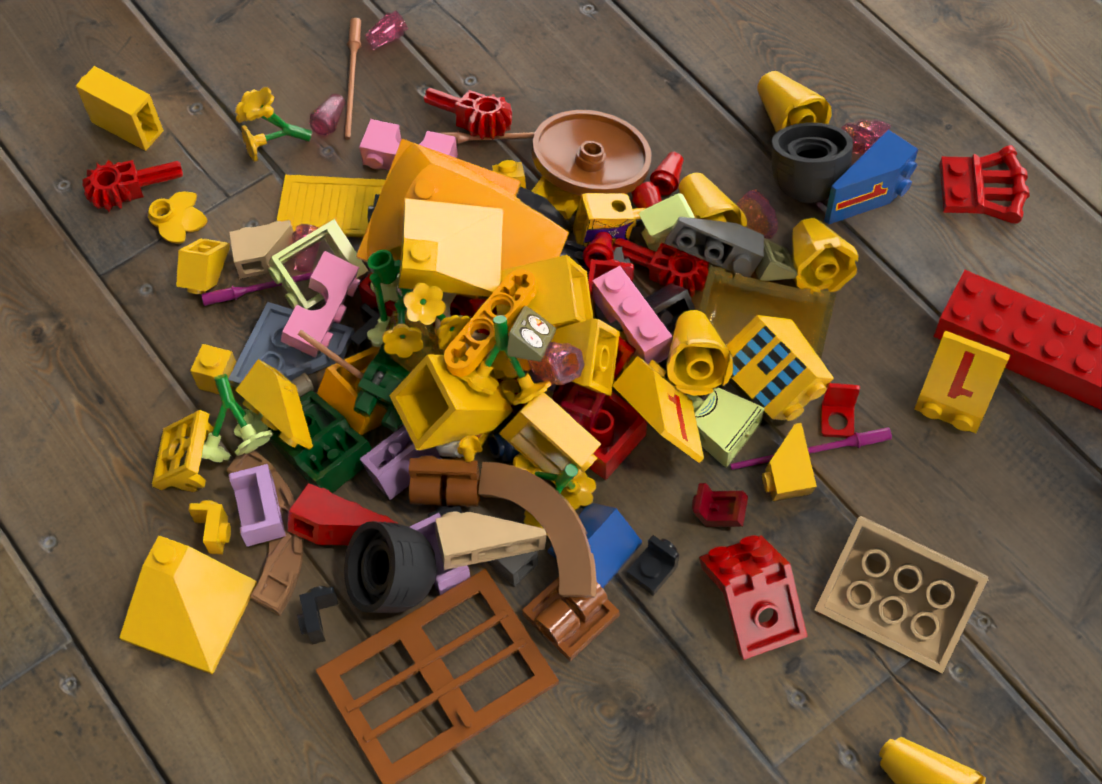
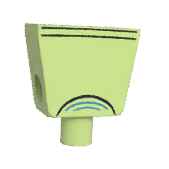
[687,388,764,468]

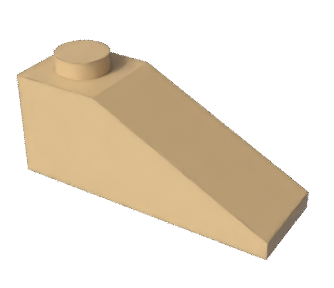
[435,512,547,570]

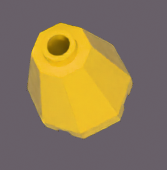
[792,218,858,296]

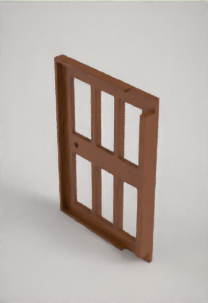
[316,568,559,784]

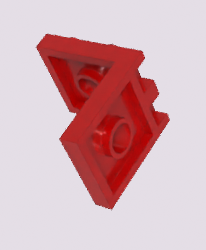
[699,535,808,660]

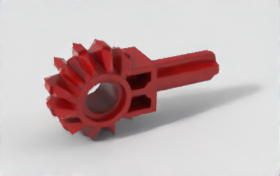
[424,88,512,140]
[82,159,183,212]
[613,238,710,298]

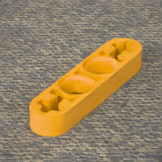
[444,269,537,377]

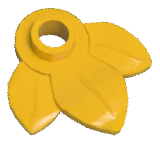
[148,191,208,244]

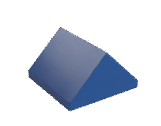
[548,503,642,588]

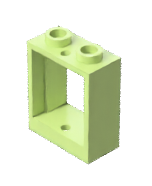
[268,219,368,310]

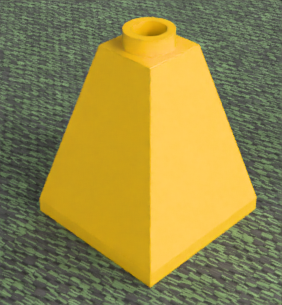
[531,319,620,396]

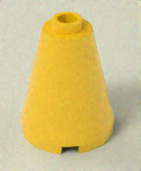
[757,71,832,132]
[678,173,747,227]
[666,310,733,396]
[879,737,986,784]

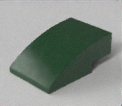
[267,390,372,493]

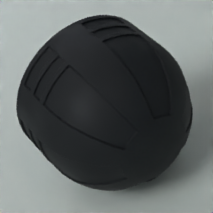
[772,123,853,203]
[344,521,437,613]

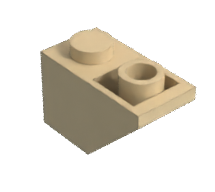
[230,220,296,279]

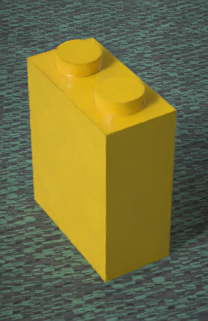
[76,66,164,151]

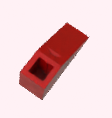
[287,483,398,545]

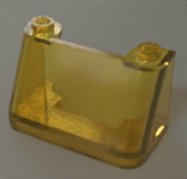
[699,266,836,359]

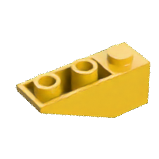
[235,359,313,450]

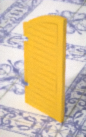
[277,175,385,238]

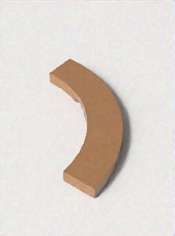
[227,450,304,616]
[478,462,596,598]

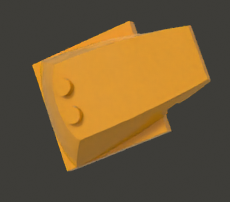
[356,139,569,300]

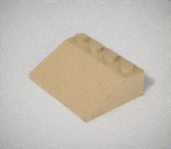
[815,516,988,674]

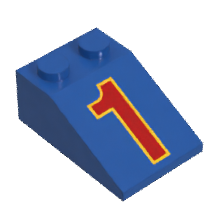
[824,129,918,224]

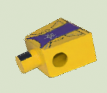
[573,193,645,247]

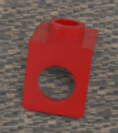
[588,259,634,304]
[821,383,860,438]

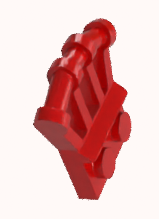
[939,145,1030,223]

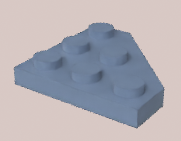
[228,302,355,388]

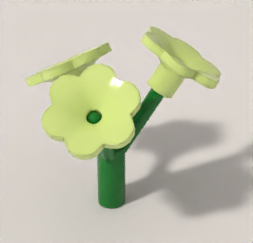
[201,374,273,462]

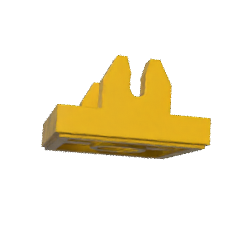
[152,410,214,492]

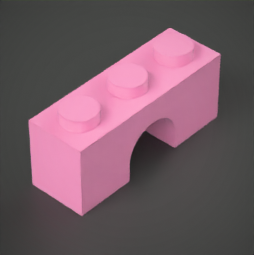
[360,119,458,170]
[281,251,361,358]
[593,266,672,364]

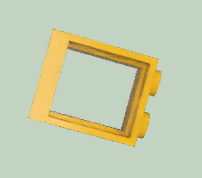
[499,393,601,485]

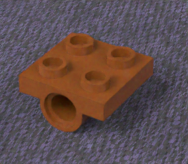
[409,456,481,507]
[522,577,620,662]

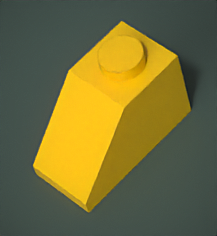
[176,238,230,294]
[762,423,817,501]

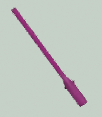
[201,272,313,306]
[730,427,892,470]

